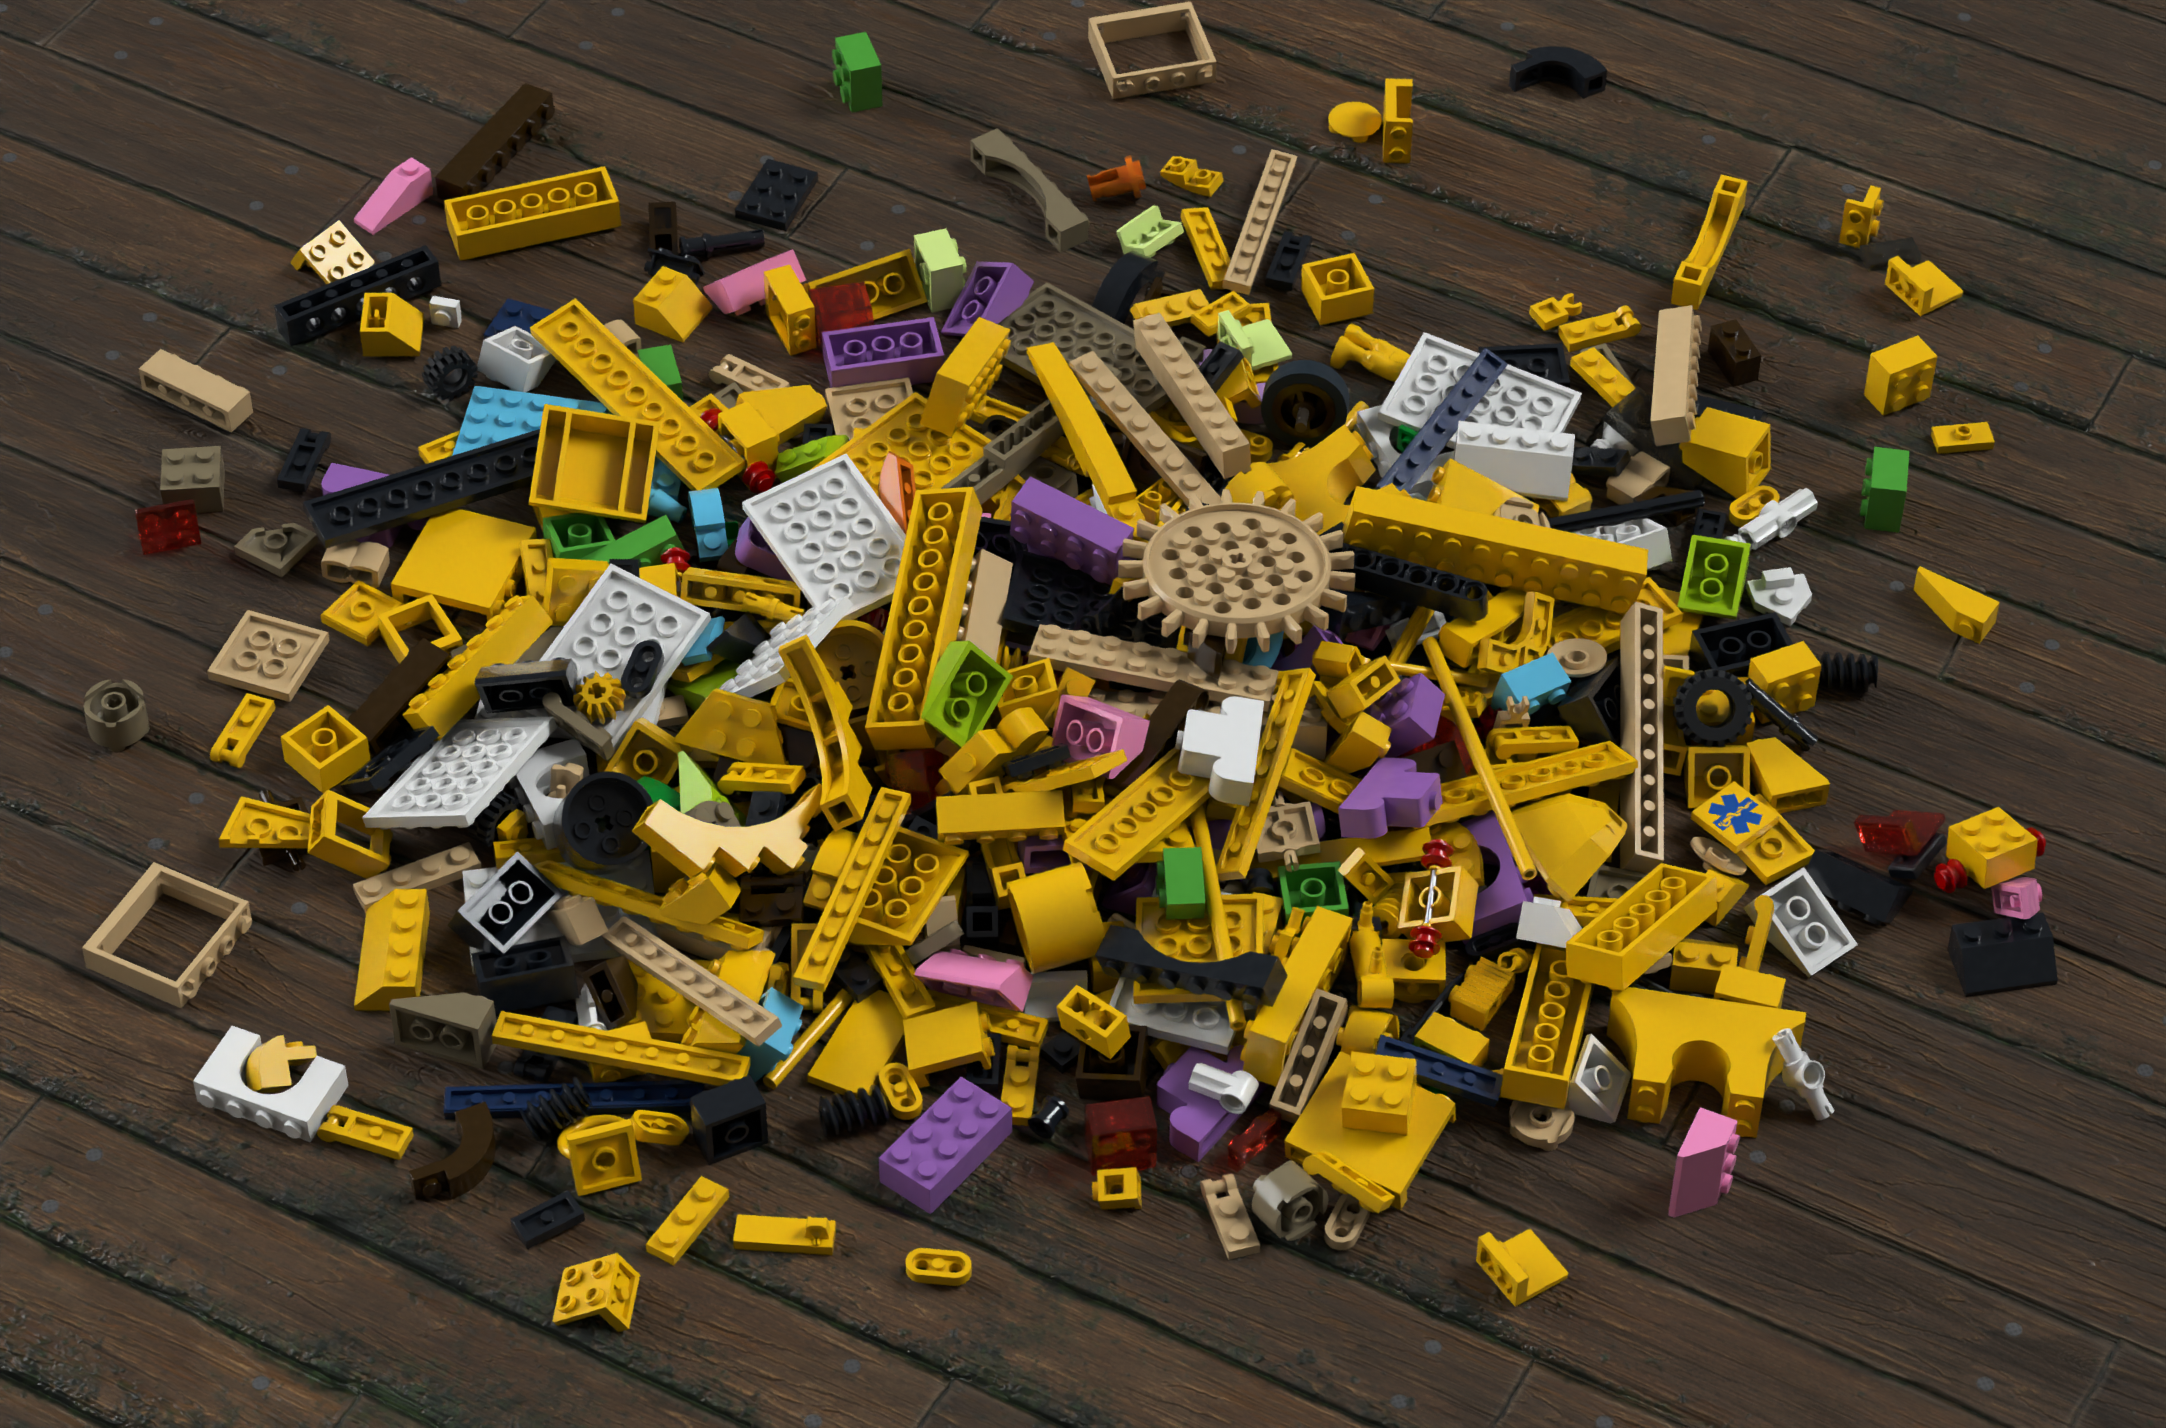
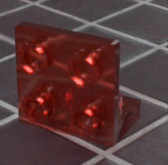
[135,499,202,555]
[1854,810,1946,856]

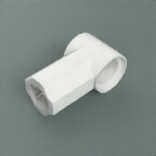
[1189,1062,1259,1114]

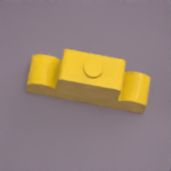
[935,707,1050,796]

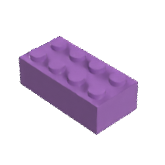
[822,317,944,388]
[1010,476,1134,586]
[1326,673,1445,777]
[879,1077,1012,1214]

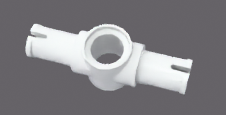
[1772,1028,1834,1121]

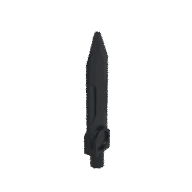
[1400,971,1466,1045]

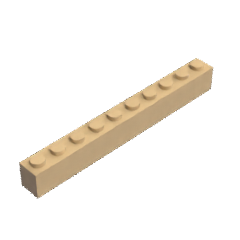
[1620,602,1664,874]

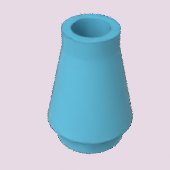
[647,488,687,524]

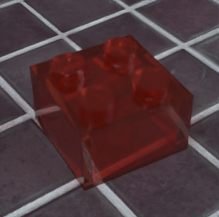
[1085,1096,1157,1176]

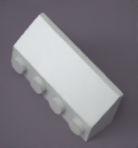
[1454,421,1575,501]

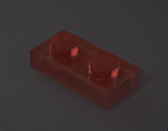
[1228,1108,1281,1173]

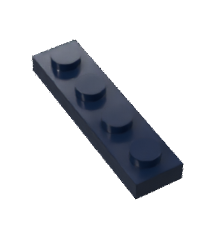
[1374,1035,1503,1107]

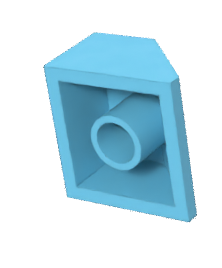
[1490,652,1571,715]

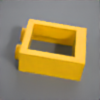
[763,264,816,356]
[377,594,463,664]
[308,789,393,879]

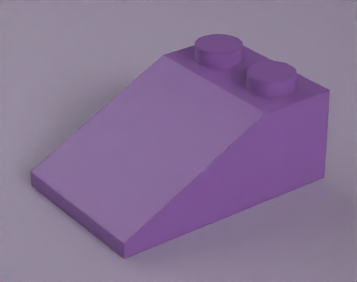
[941,261,1034,336]

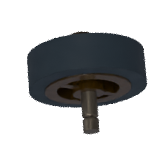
[1261,360,1349,447]

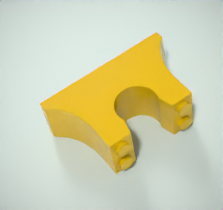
[1246,425,1411,592]
[1607,987,1806,1138]

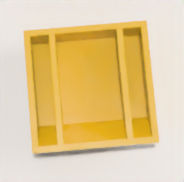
[528,404,660,523]

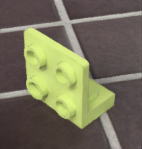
[1217,310,1292,370]

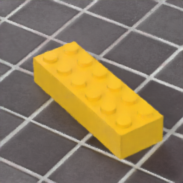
[444,166,621,261]
[920,317,1011,437]
[1566,863,1717,991]
[1240,906,1353,1087]
[1500,943,1595,1109]

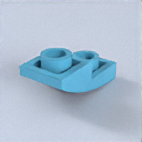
[681,616,725,666]

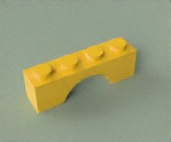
[968,776,1026,910]

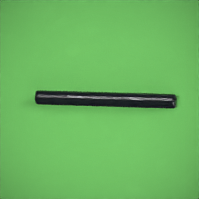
[1548,490,1705,532]

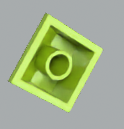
[775,435,849,483]

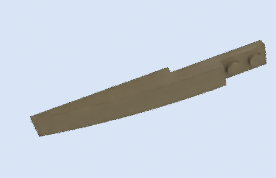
[941,361,1122,505]

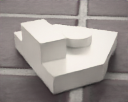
[1746,567,1812,626]

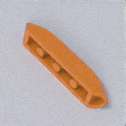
[878,451,916,534]

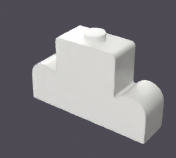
[1175,696,1264,806]

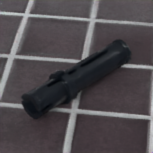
[1745,678,1818,752]

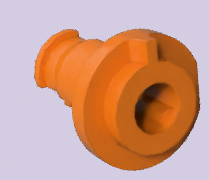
[1087,155,1147,202]

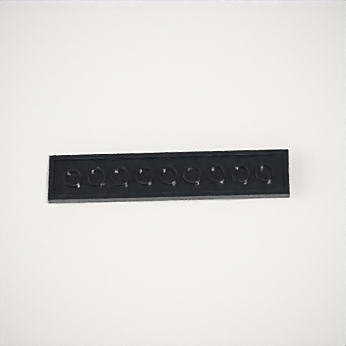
[303,429,540,549]

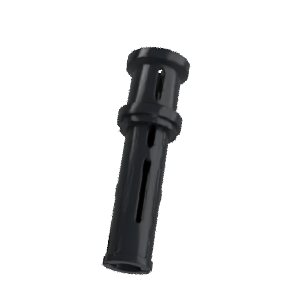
[679,229,765,258]

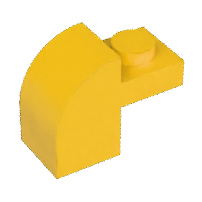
[246,1035,317,1094]

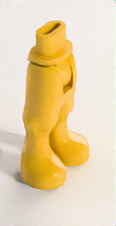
[1330,323,1411,382]

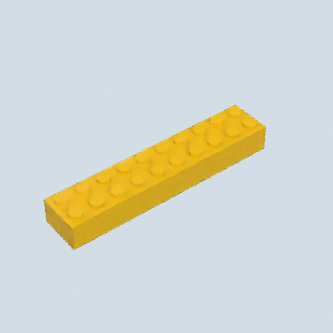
[1343,486,1648,614]
[865,487,983,750]

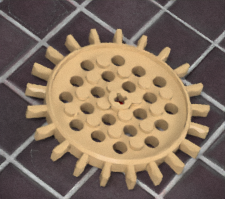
[1118,489,1355,654]

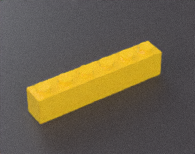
[403,595,553,741]

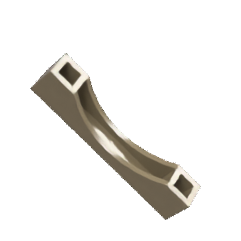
[970,128,1090,253]

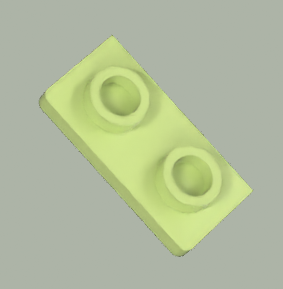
[1117,205,1184,258]

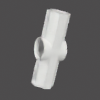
[1738,488,1818,550]

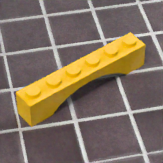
[1671,174,1748,310]

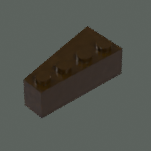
[347,638,452,755]

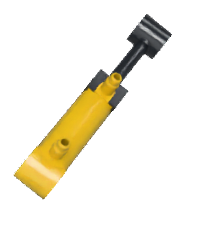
[1343,876,1394,1009]

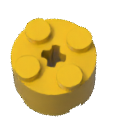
[1225,462,1294,510]
[1336,1005,1399,1055]

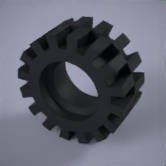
[422,346,478,401]
[467,791,522,849]

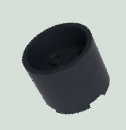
[552,771,653,876]

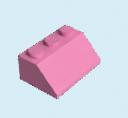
[703,249,806,316]
[1052,694,1150,779]
[914,949,1034,1012]
[1668,1108,1740,1217]

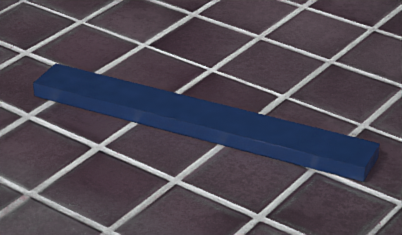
[1374,348,1508,493]
[444,1080,705,1120]

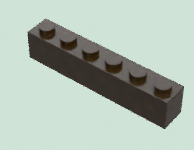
[435,83,555,200]

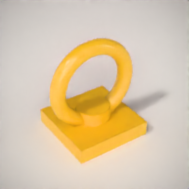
[557,1115,642,1196]

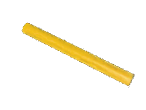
[1389,661,1489,687]

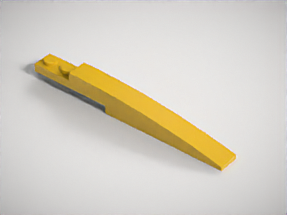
[1026,342,1149,543]

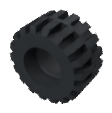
[1673,669,1754,747]

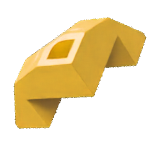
[1510,793,1628,902]

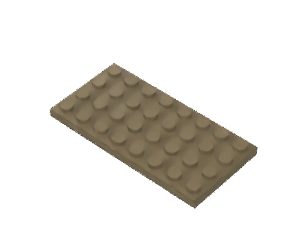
[998,282,1200,432]

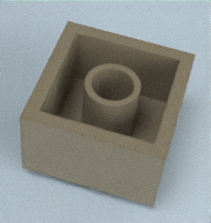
[160,446,225,515]

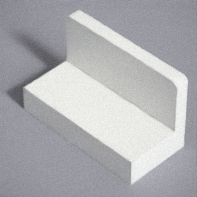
[1024,970,1088,1022]

